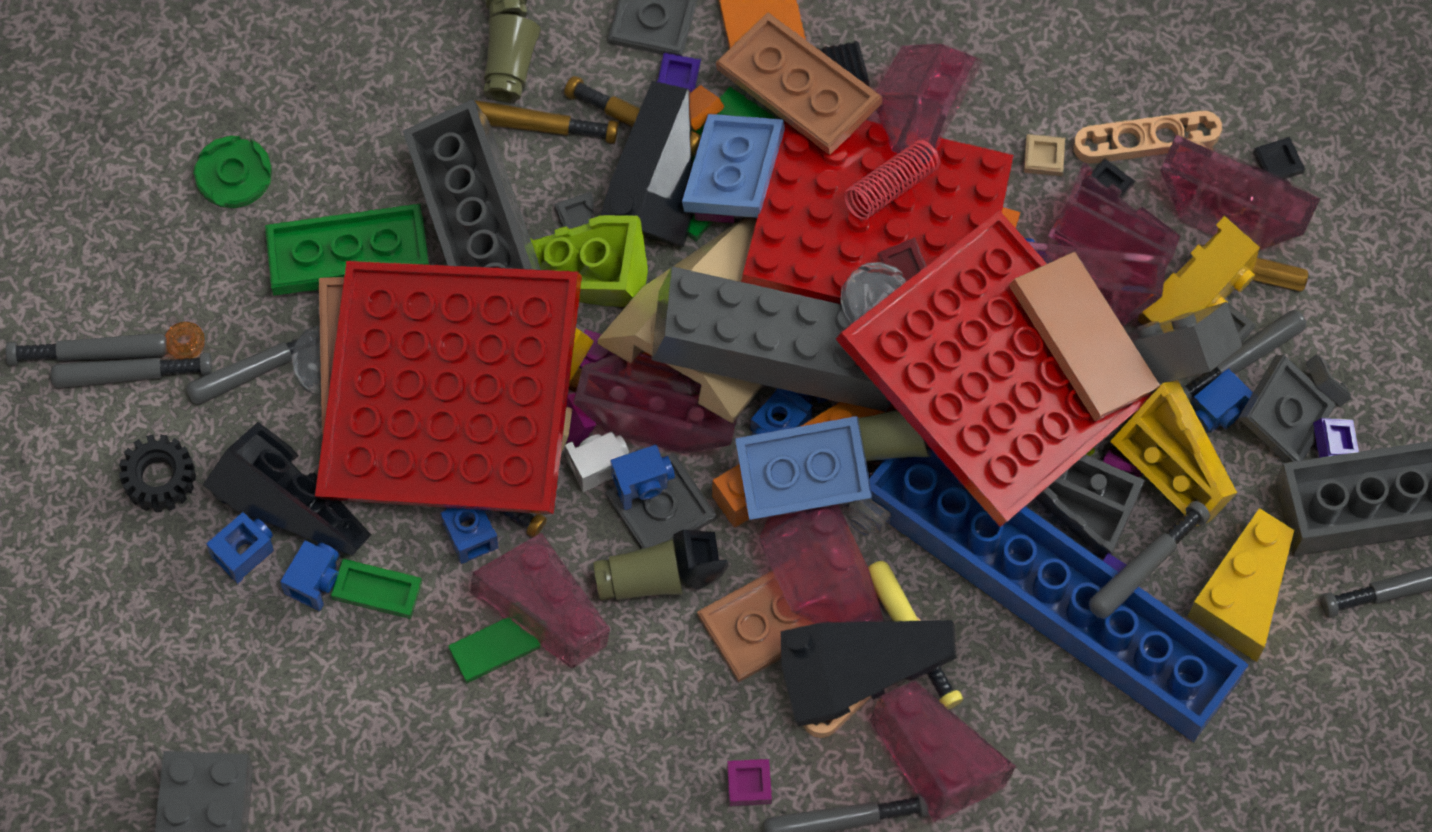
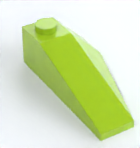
[530,215,648,307]

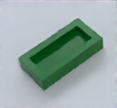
[331,559,422,619]
[448,610,541,684]

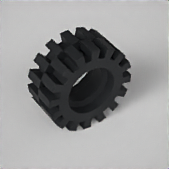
[119,434,196,512]

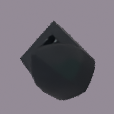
[673,529,729,590]

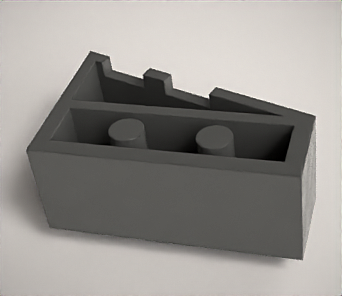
[1127,302,1243,384]
[1035,455,1145,559]

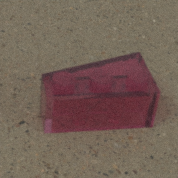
[1048,162,1180,290]
[470,533,610,669]
[869,681,1016,822]

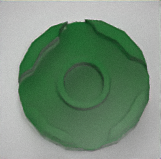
[193,135,272,208]

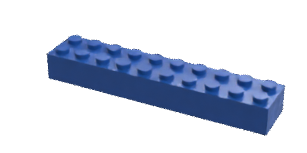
[861,450,1249,742]

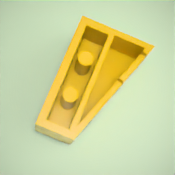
[1138,216,1260,325]
[1110,380,1237,526]
[1188,508,1294,662]

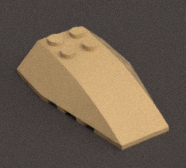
[597,217,763,423]

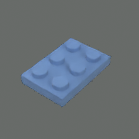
[682,114,785,218]
[735,416,873,520]

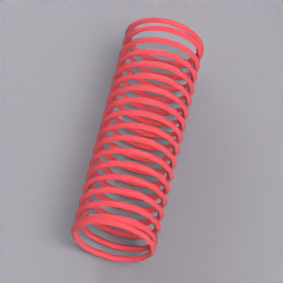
[844,140,940,220]

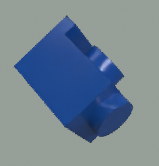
[1191,368,1253,433]
[750,388,813,435]
[610,444,675,510]
[440,508,499,564]
[206,512,274,584]
[280,540,340,612]

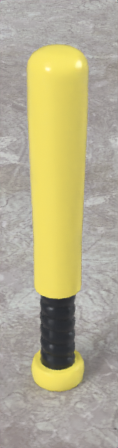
[866,561,963,711]

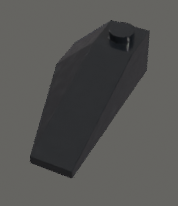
[601,81,694,247]
[203,422,372,556]
[781,620,957,727]

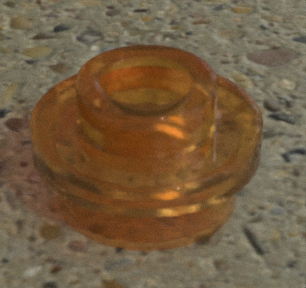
[165,322,205,359]

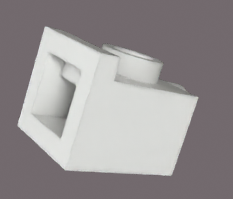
[565,432,629,492]

